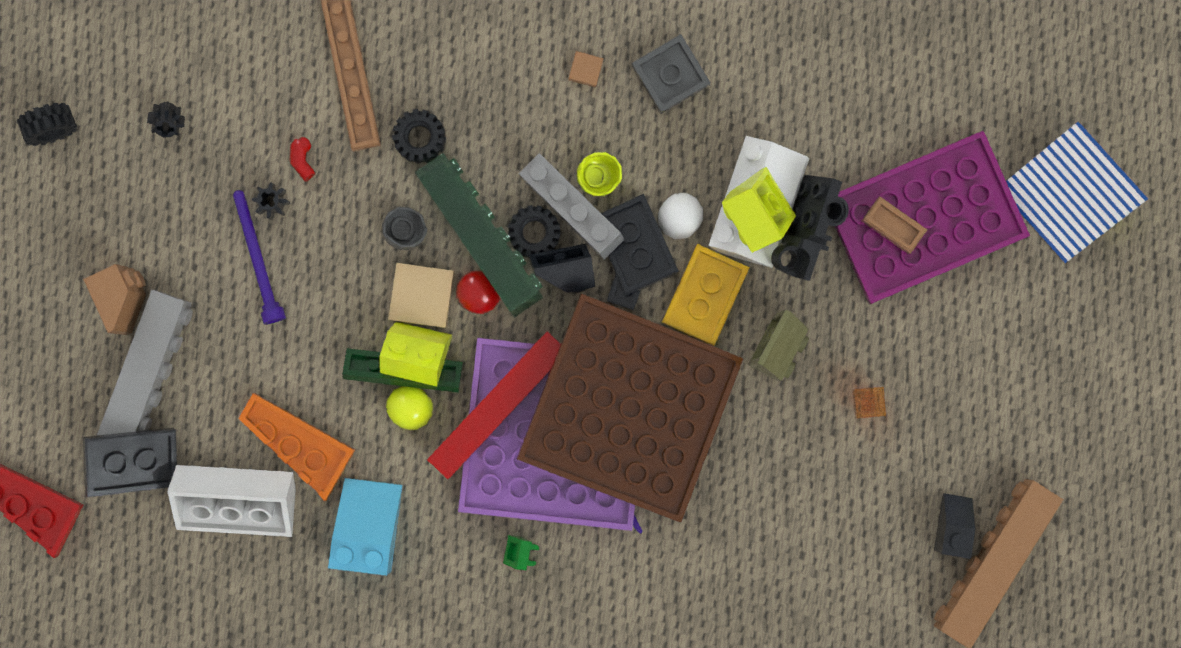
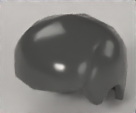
[382,207,428,250]

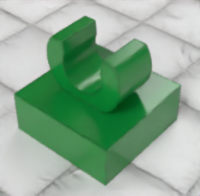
[503,535,539,571]

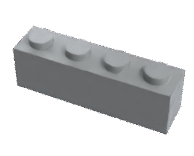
[519,153,624,260]

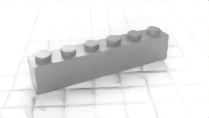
[97,290,193,435]

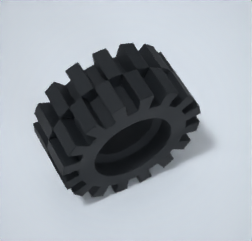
[17,103,77,146]
[392,109,446,164]
[508,205,560,258]

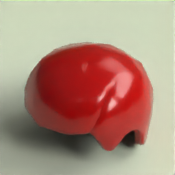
[456,270,502,314]

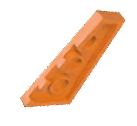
[238,393,355,501]

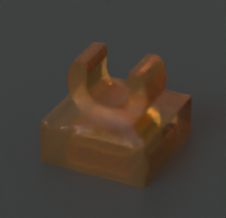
[852,387,886,418]

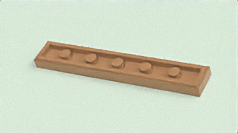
[321,0,381,152]

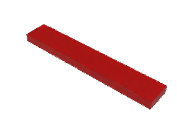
[427,331,561,479]

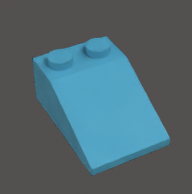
[328,478,403,576]

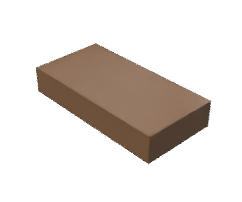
[862,196,927,254]

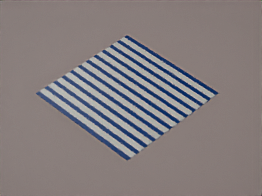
[1006,121,1148,263]

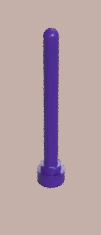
[233,190,286,325]

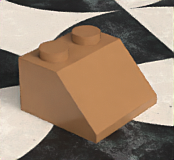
[83,264,146,335]

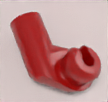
[289,137,316,182]

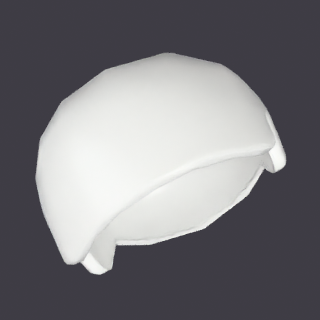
[658,192,703,239]

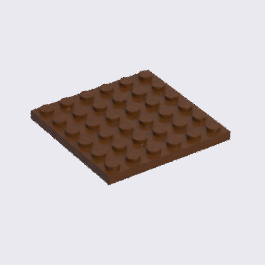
[516,294,744,523]

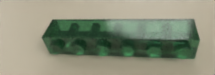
[415,153,543,318]

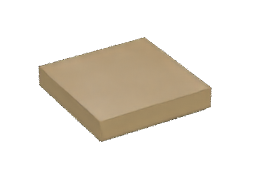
[388,263,454,328]

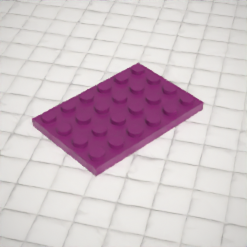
[835,130,1030,305]

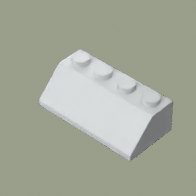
[709,136,809,268]
[167,465,296,537]

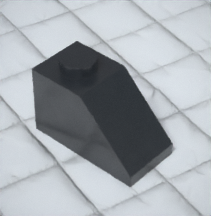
[529,244,595,293]
[934,493,976,559]

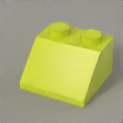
[722,167,796,253]
[380,321,452,386]

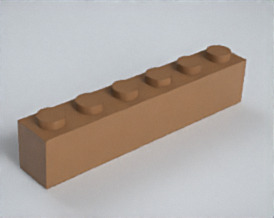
[934,479,1064,648]

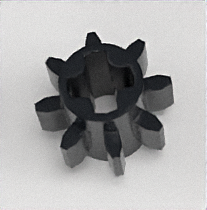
[147,101,185,138]
[252,182,290,220]

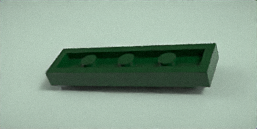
[342,348,463,393]

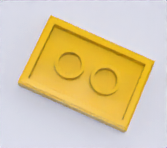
[661,244,750,346]

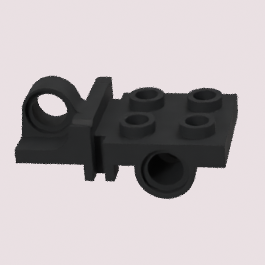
[771,175,849,281]

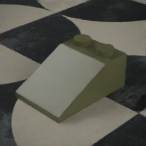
[748,309,809,381]

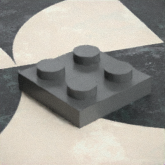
[631,34,710,114]

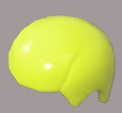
[576,152,622,197]
[386,386,433,430]

